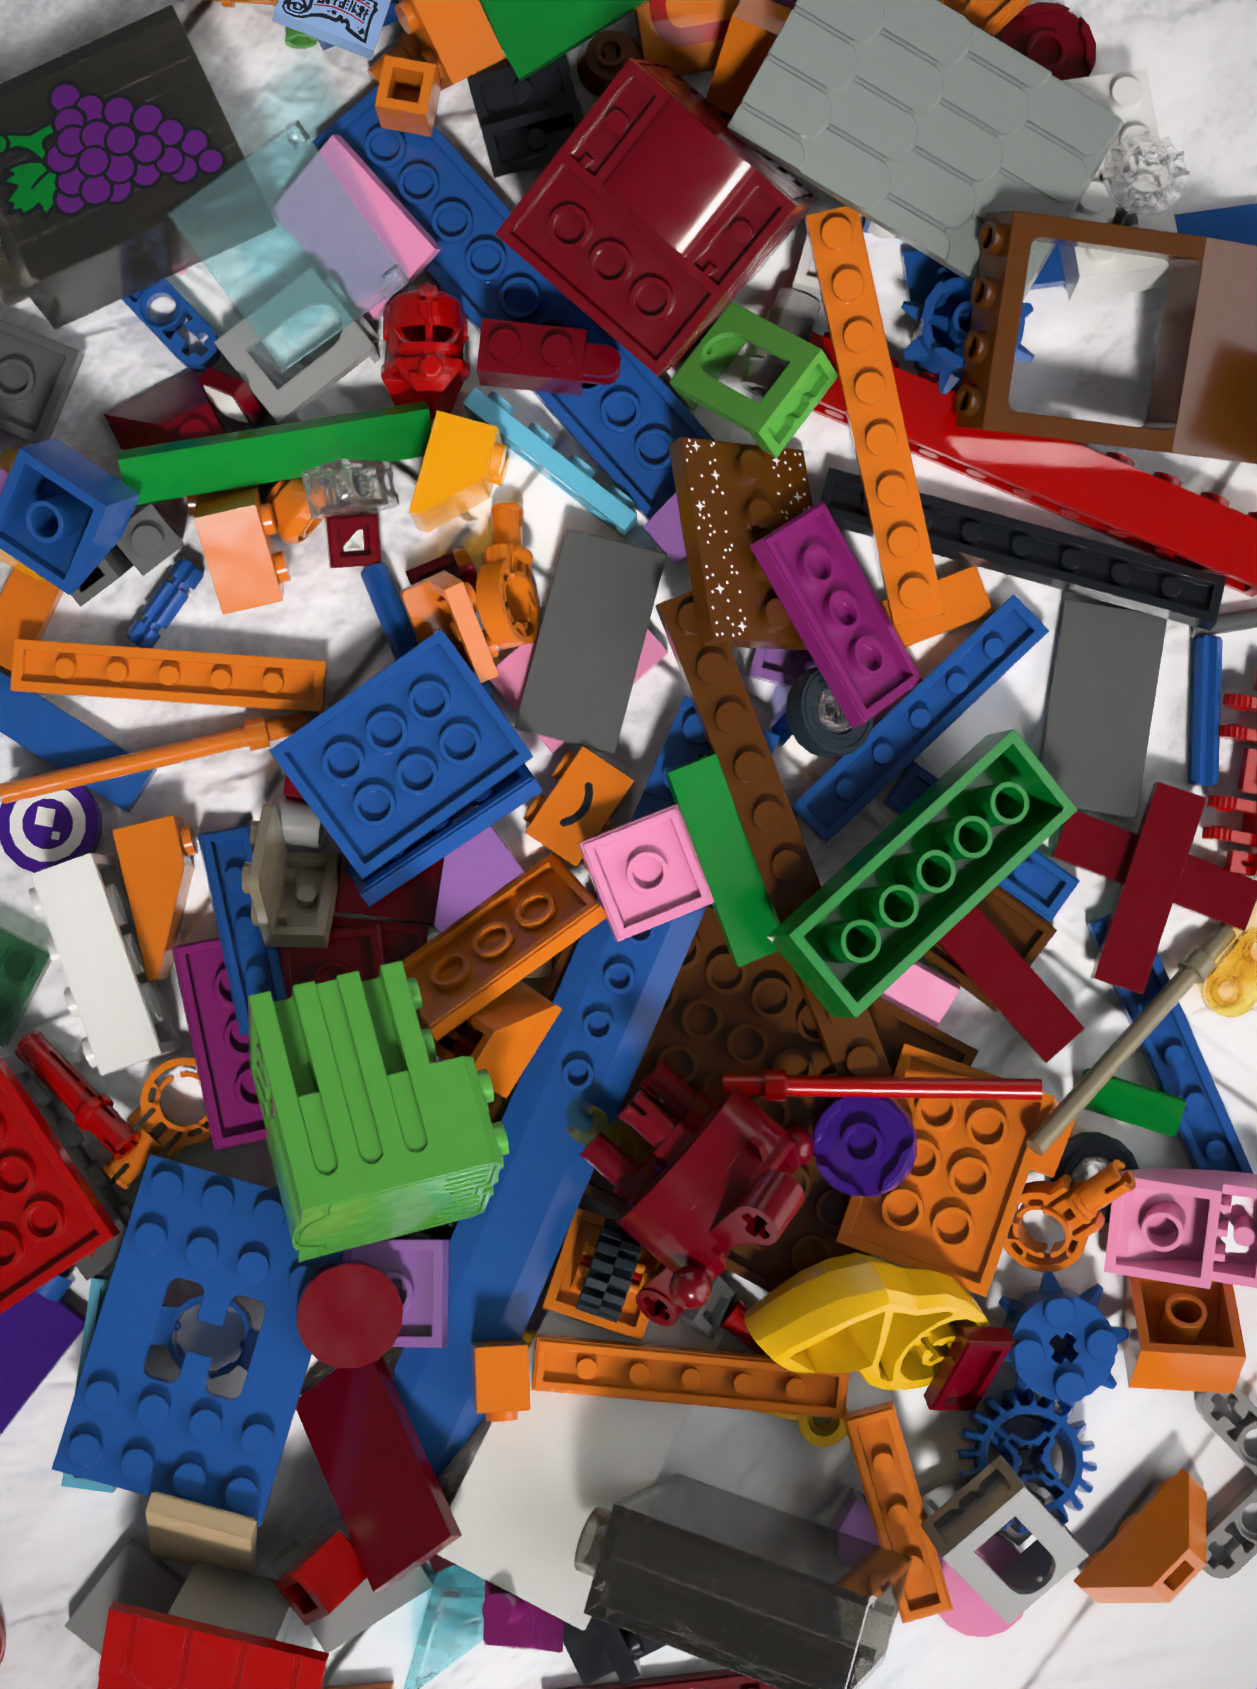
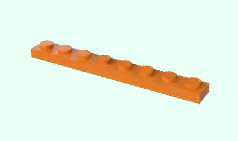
[805,206,945,626]

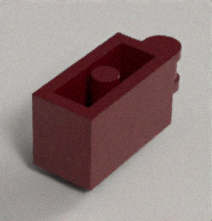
[476,319,621,396]

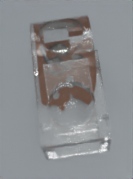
[301,459,400,518]

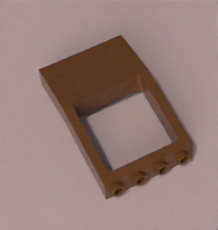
[955,211,1257,464]

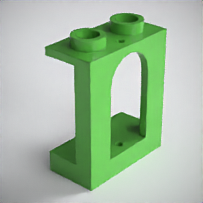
[669,301,839,458]

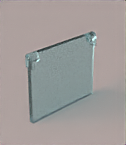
[168,120,409,372]

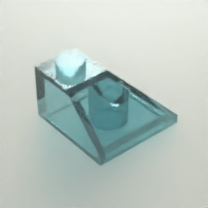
[403,1564,485,1689]

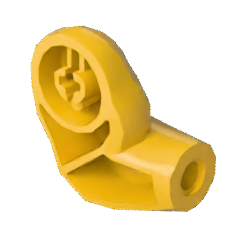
[744,1253,990,1391]

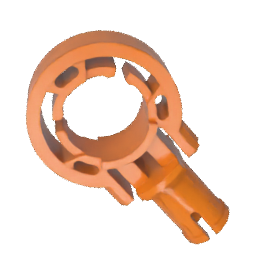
[476,503,540,649]
[101,1056,210,1190]
[1004,1160,1136,1272]

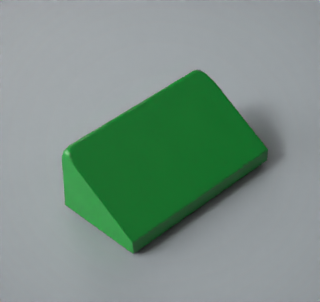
[1081,1068,1186,1137]

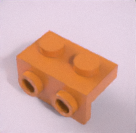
[400,570,499,684]

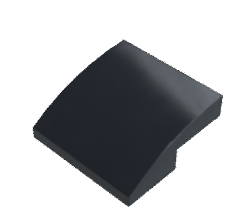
[467,54,584,179]

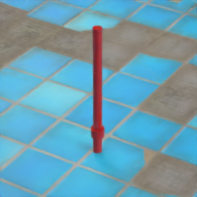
[723,1069,1042,1101]

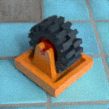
[542,1208,661,1342]

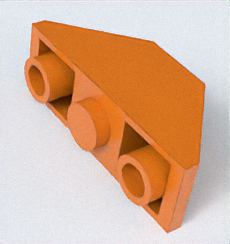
[1073,1468,1207,1603]

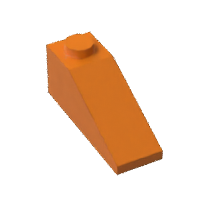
[112,815,198,982]

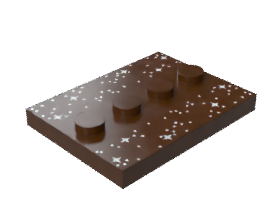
[669,437,813,650]

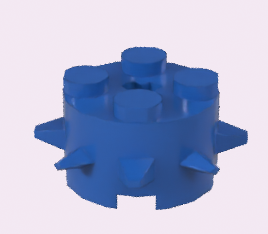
[901,267,1035,395]
[998,1272,1129,1413]

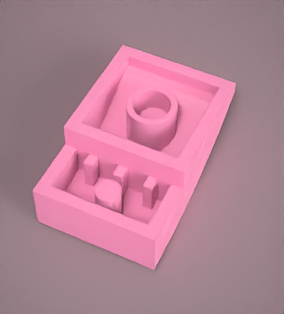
[1104,1168,1257,1289]

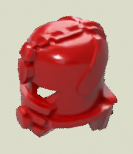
[381,282,470,424]

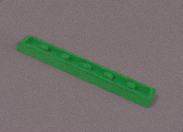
[116,401,431,505]

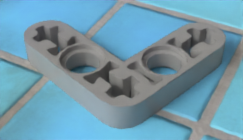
[1195,1387,1257,1579]

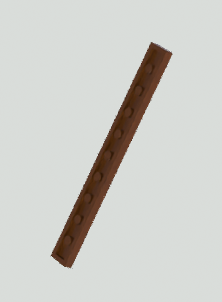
[655,591,893,1077]

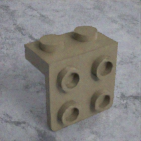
[242,804,341,948]

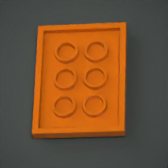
[836,1043,1055,1297]

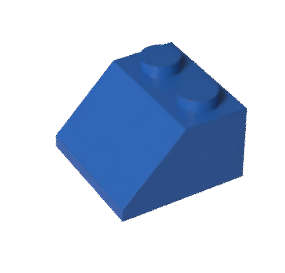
[0,437,140,595]

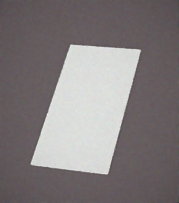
[437,1311,726,1631]

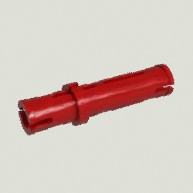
[14,1031,141,1160]

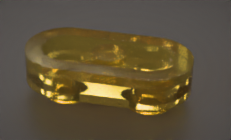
[1201,926,1257,1018]

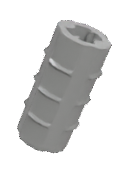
[741,288,821,397]

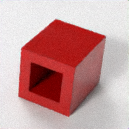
[273,1530,367,1626]

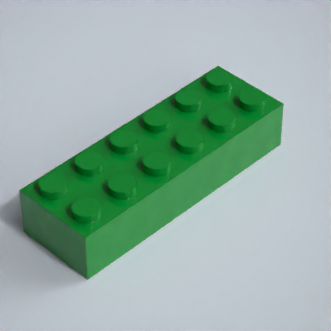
[767,729,1077,1018]

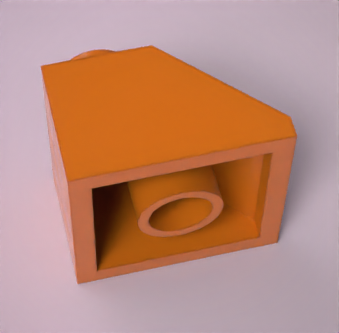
[1122,1275,1247,1394]

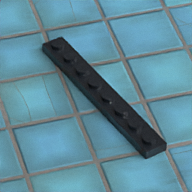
[820,467,1227,631]

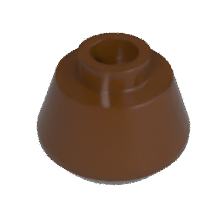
[577,30,644,98]

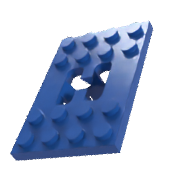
[52,1154,342,1527]

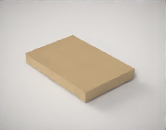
[145,1491,257,1574]

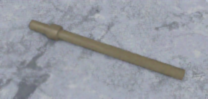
[1026,923,1236,1156]

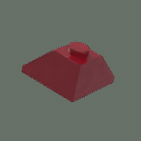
[104,369,227,504]

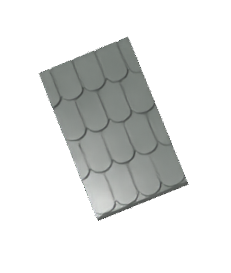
[727,0,1122,301]

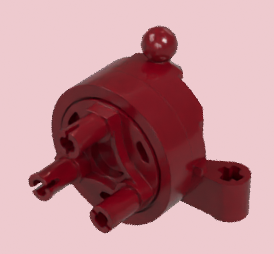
[579,1061,815,1326]

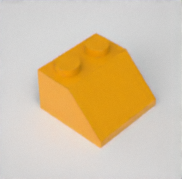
[409,410,510,533]

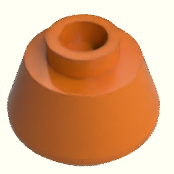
[266,477,333,543]

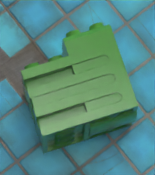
[248,961,509,1262]

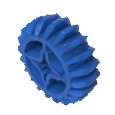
[954,1389,1098,1534]

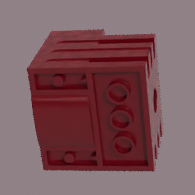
[495,58,818,376]

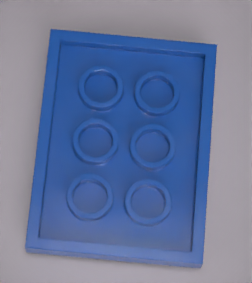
[269,629,533,880]

